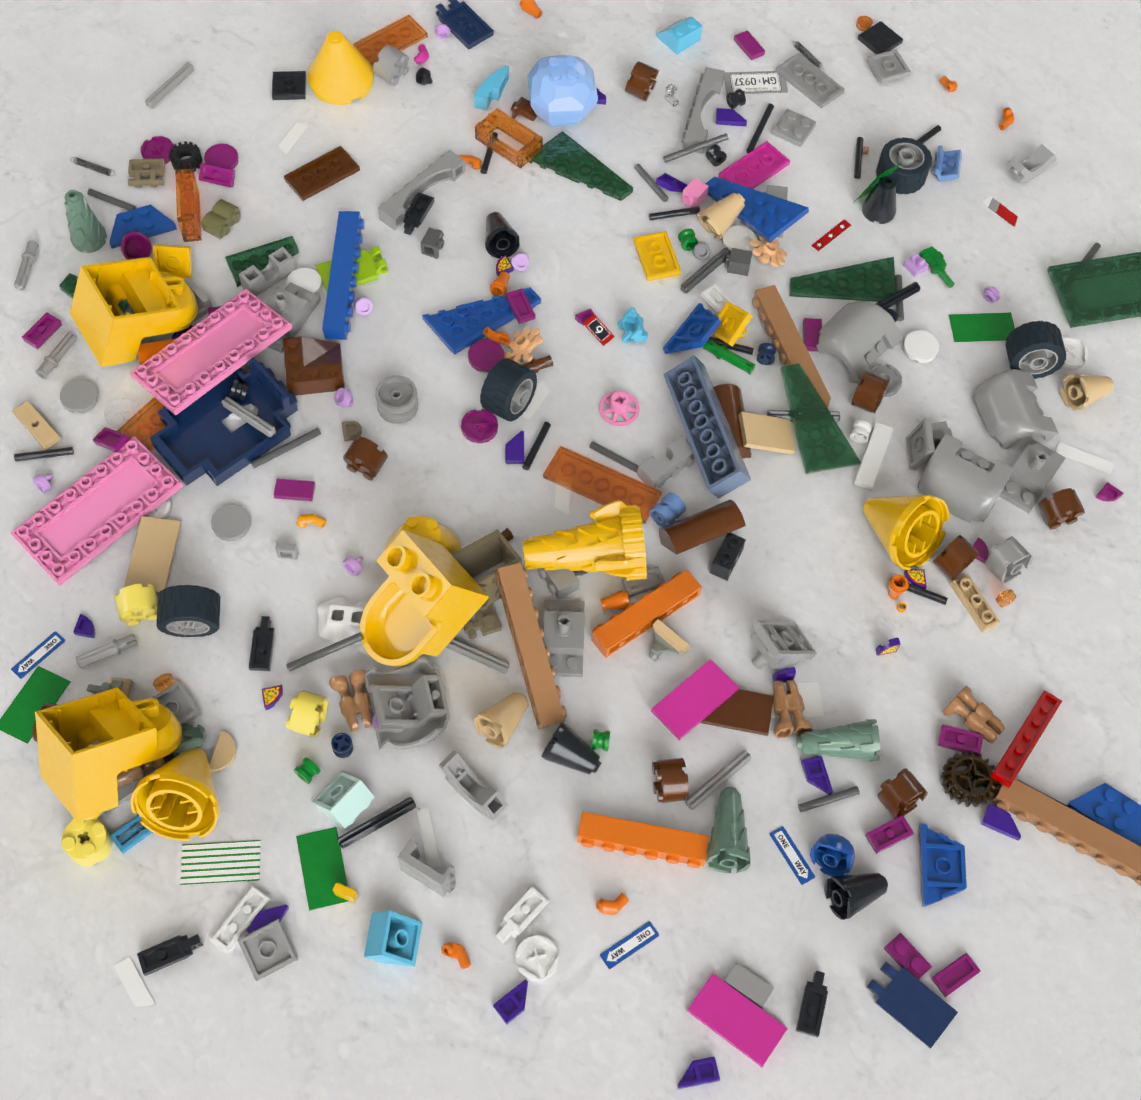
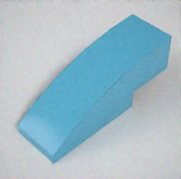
[474,65,509,111]

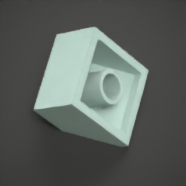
[312,771,375,828]

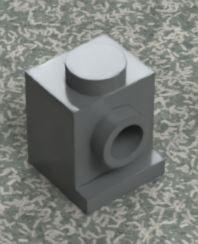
[421,227,444,259]

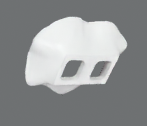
[317,597,369,644]

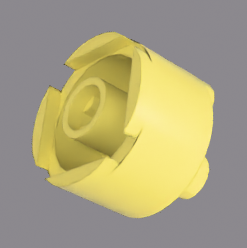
[114,584,158,626]
[286,690,329,738]
[61,818,112,866]

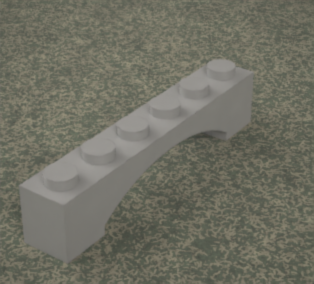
[681,67,725,154]
[378,150,465,230]

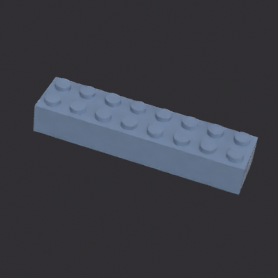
[663,355,751,499]

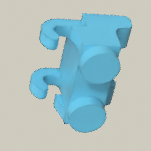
[617,307,648,344]

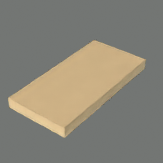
[124,516,181,595]

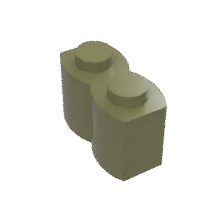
[201,199,241,239]

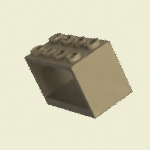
[451,529,527,611]

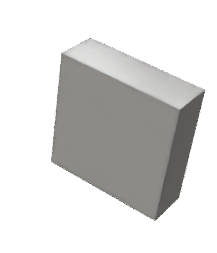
[275,542,299,560]

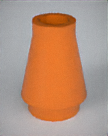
[519,0,543,19]
[490,272,510,297]
[888,575,909,599]
[600,590,630,611]

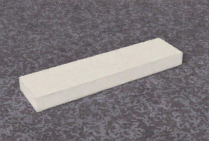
[854,422,894,490]

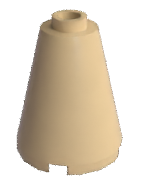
[696,193,745,241]
[1060,374,1114,411]
[474,692,529,748]

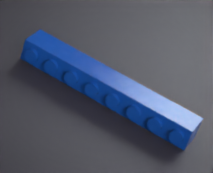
[322,211,365,340]

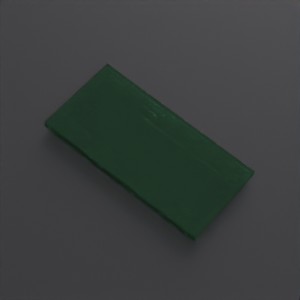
[1047,252,1141,328]

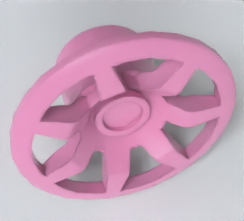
[599,391,640,426]

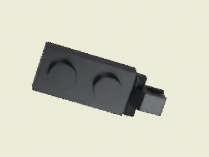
[403,192,435,235]
[249,616,275,671]
[137,934,203,976]
[795,970,828,1038]

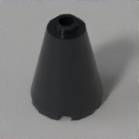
[862,176,896,224]
[485,212,520,258]
[541,722,602,775]
[825,873,888,920]

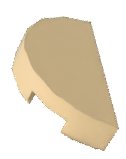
[209,731,237,772]

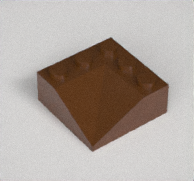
[283,336,345,396]

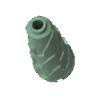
[64,190,107,253]
[797,719,880,762]
[707,787,750,873]

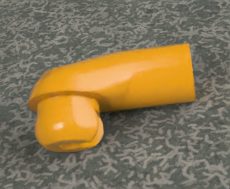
[296,513,327,528]

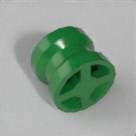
[678,229,698,251]
[592,729,610,751]
[293,757,321,784]

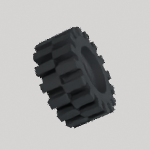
[169,141,203,174]

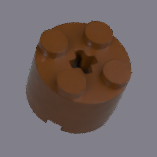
[625,61,660,101]
[851,370,889,413]
[343,437,388,481]
[1038,488,1085,530]
[933,535,980,581]
[652,758,689,803]
[877,768,928,818]

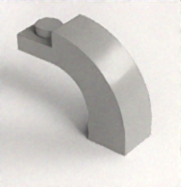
[1008,144,1058,183]
[439,750,507,820]

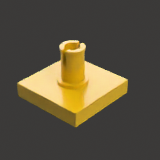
[153,244,193,280]
[712,301,753,347]

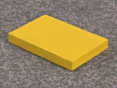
[633,231,681,281]

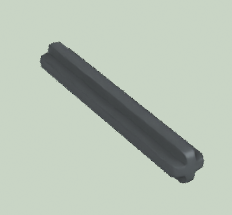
[680,247,731,294]

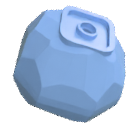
[527,55,598,126]

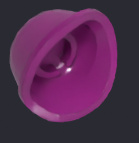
[120,232,152,260]

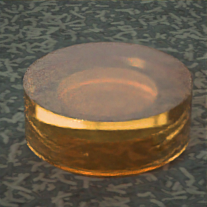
[856,16,873,31]
[996,589,1017,607]
[153,673,175,692]

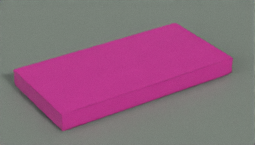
[718,141,790,189]
[651,659,739,741]
[687,973,788,1067]

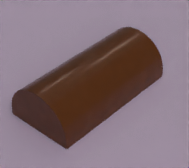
[714,384,752,458]
[659,500,746,555]

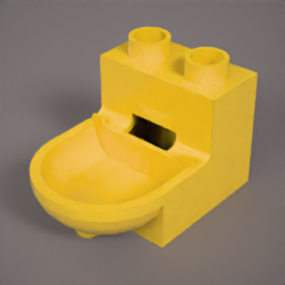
[70,257,198,367]
[360,530,489,666]
[35,687,182,821]

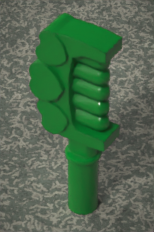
[919,246,955,288]

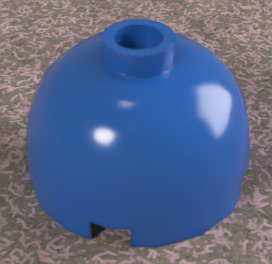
[810,833,855,876]

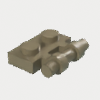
[128,159,165,188]
[463,603,502,639]

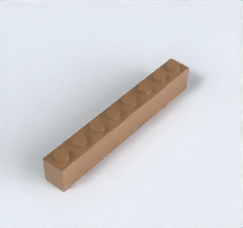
[752,285,831,411]
[494,563,567,730]
[992,779,1141,886]

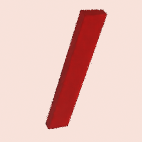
[990,690,1062,788]

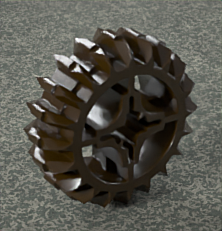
[941,751,999,808]

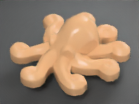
[749,236,787,267]
[504,328,543,364]

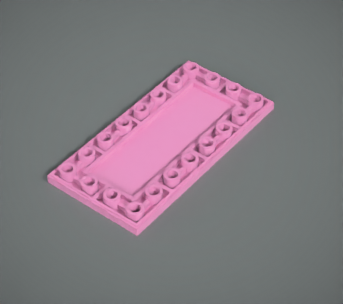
[130,289,292,415]
[11,436,183,586]

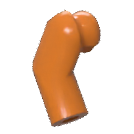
[939,75,958,92]
[998,107,1014,130]
[459,155,482,169]
[483,327,510,345]
[596,893,629,915]
[441,942,472,969]

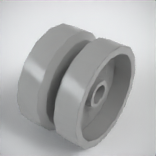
[376,375,418,424]

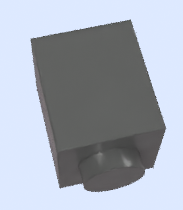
[725,248,752,276]

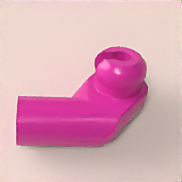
[414,44,429,65]

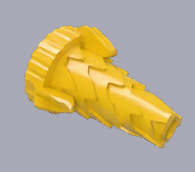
[523,500,647,581]

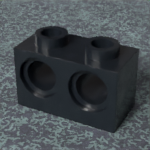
[710,533,746,581]

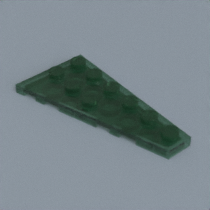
[526,131,633,201]
[789,257,896,302]
[780,363,861,474]

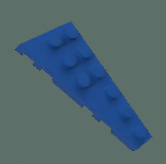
[705,176,809,243]
[422,287,541,355]

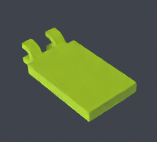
[316,245,388,292]

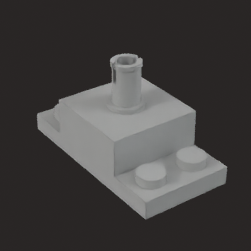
[265,282,321,353]
[999,439,1065,514]
[543,600,585,677]
[750,620,817,669]

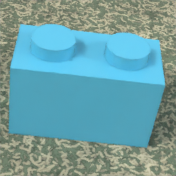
[656,17,703,54]
[364,910,422,967]

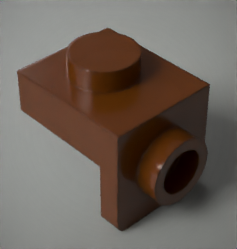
[511,97,537,121]

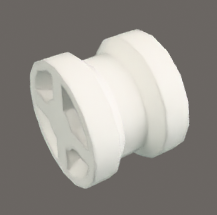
[850,420,872,443]

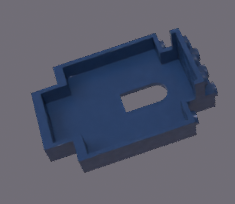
[150,358,298,486]

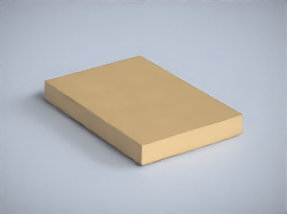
[738,412,796,454]

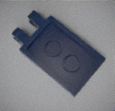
[436,0,494,50]
[866,962,958,1049]

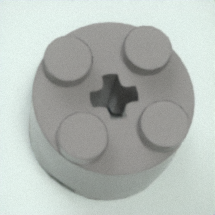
[373,45,409,86]
[985,536,1033,583]

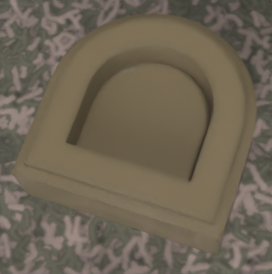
[341,421,362,441]

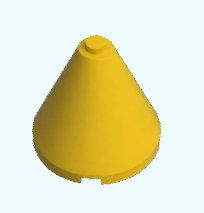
[308,31,374,105]
[863,495,949,570]
[131,747,220,841]

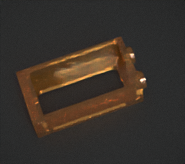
[475,108,543,169]
[175,169,202,242]

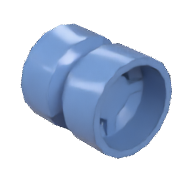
[650,492,686,527]

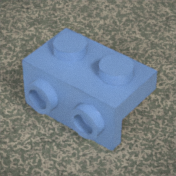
[933,145,962,182]

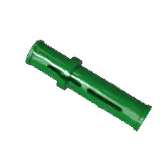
[703,339,756,375]

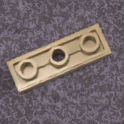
[12,401,61,450]
[950,574,1000,632]

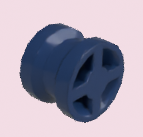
[757,343,776,365]
[331,733,354,758]

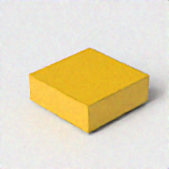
[333,883,358,903]

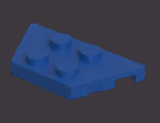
[109,204,177,249]
[663,303,721,354]
[1067,783,1141,847]
[919,823,967,907]

